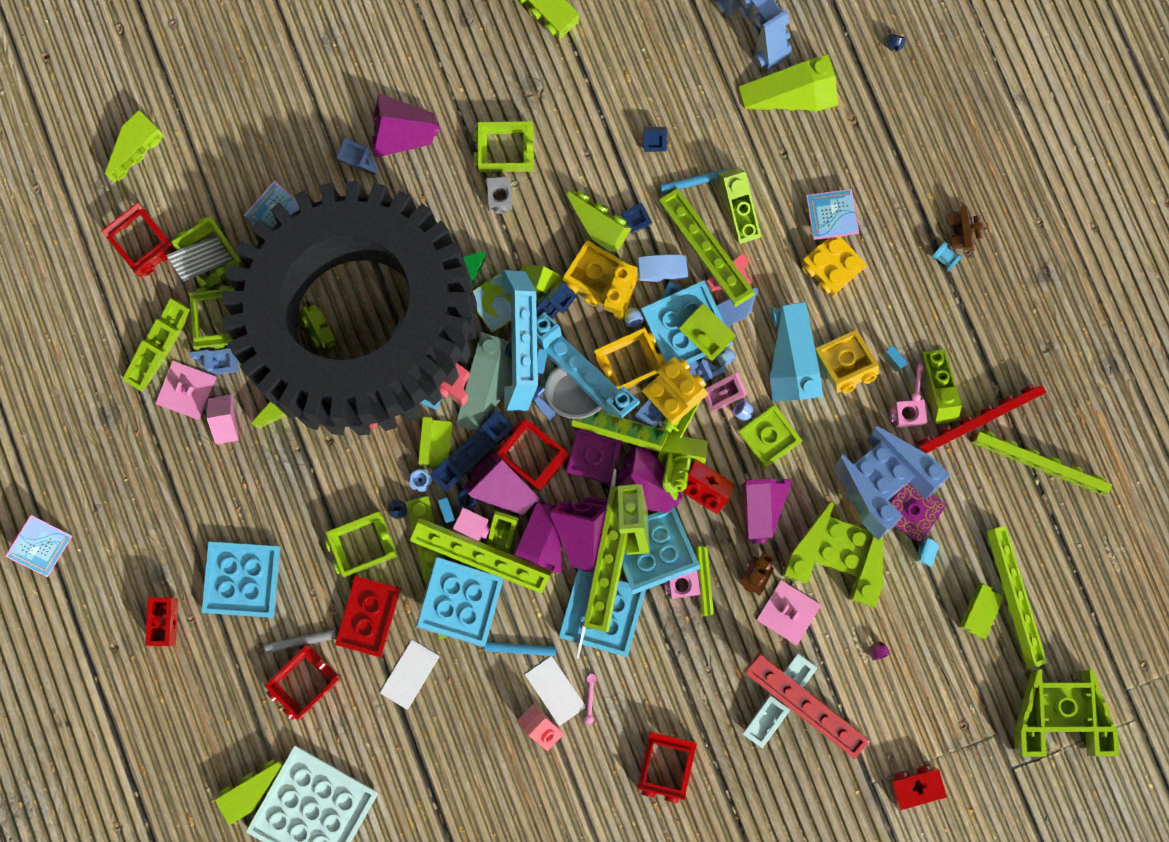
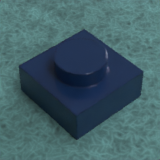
[643,127,667,152]
[621,203,652,235]

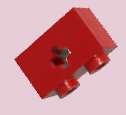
[682,459,735,515]
[145,597,178,646]
[888,765,947,810]

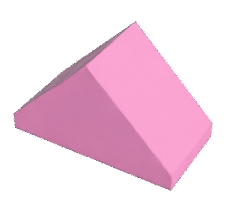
[705,372,747,412]
[207,395,239,445]

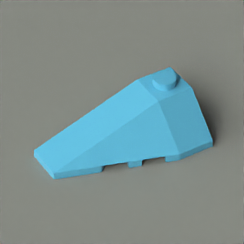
[769,302,823,401]

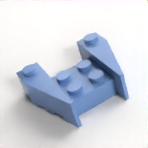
[716,0,792,72]
[833,426,950,540]

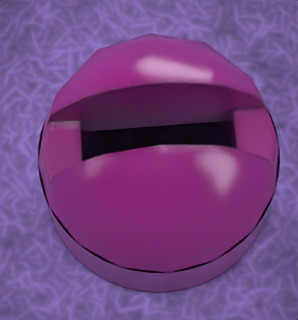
[870,642,891,661]

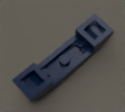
[504,281,577,361]
[430,410,513,492]

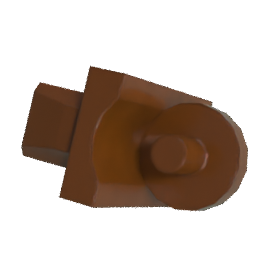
[948,206,989,252]
[740,552,775,596]

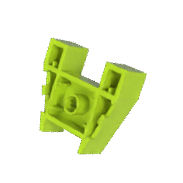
[782,502,883,608]
[1014,669,1119,757]

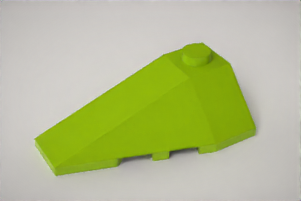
[738,55,838,112]

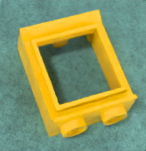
[594,328,666,389]

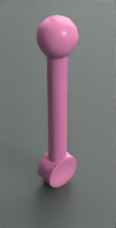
[912,363,923,402]
[584,674,596,724]

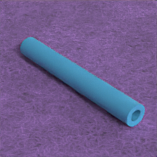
[660,169,728,194]
[485,642,556,656]

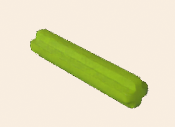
[695,546,714,616]

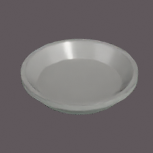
[545,366,605,419]

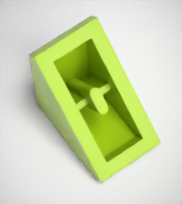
[520,265,563,295]
[487,511,519,554]

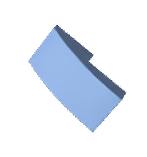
[636,255,688,282]

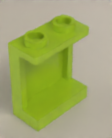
[618,484,650,555]

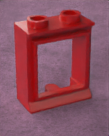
[101,202,177,278]
[265,645,342,721]
[637,731,697,803]

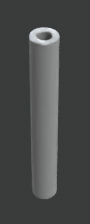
[265,629,337,653]

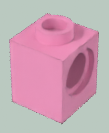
[889,400,927,428]
[453,508,491,542]
[664,571,700,599]

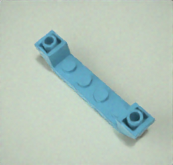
[502,270,538,411]
[537,312,640,418]

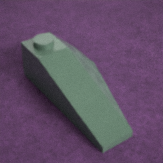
[456,333,512,431]

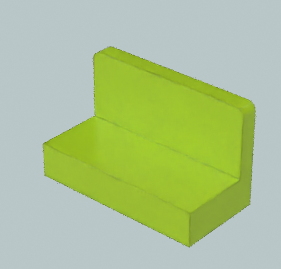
[678,304,736,361]
[418,417,453,467]
[658,434,708,466]
[959,584,1004,639]

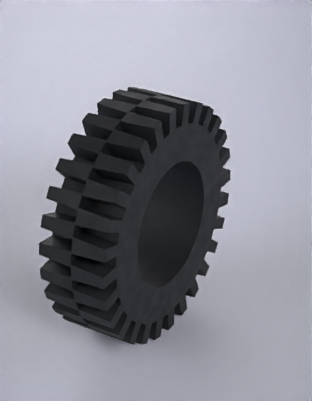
[222,181,477,436]

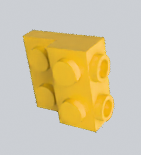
[801,236,867,297]
[562,240,627,306]
[601,261,638,321]
[815,329,879,393]
[642,356,708,425]

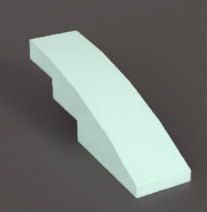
[743,653,817,749]

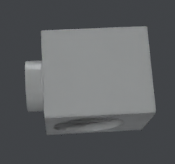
[487,177,513,214]

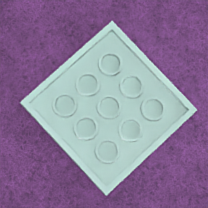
[246,745,379,842]

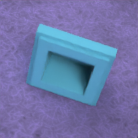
[915,538,939,567]

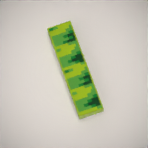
[571,411,668,452]

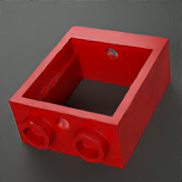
[496,419,570,492]

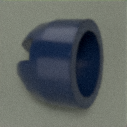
[887,34,906,52]
[457,490,478,509]
[388,500,407,519]

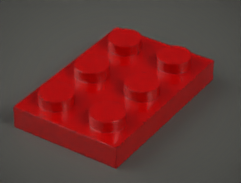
[335,576,401,658]

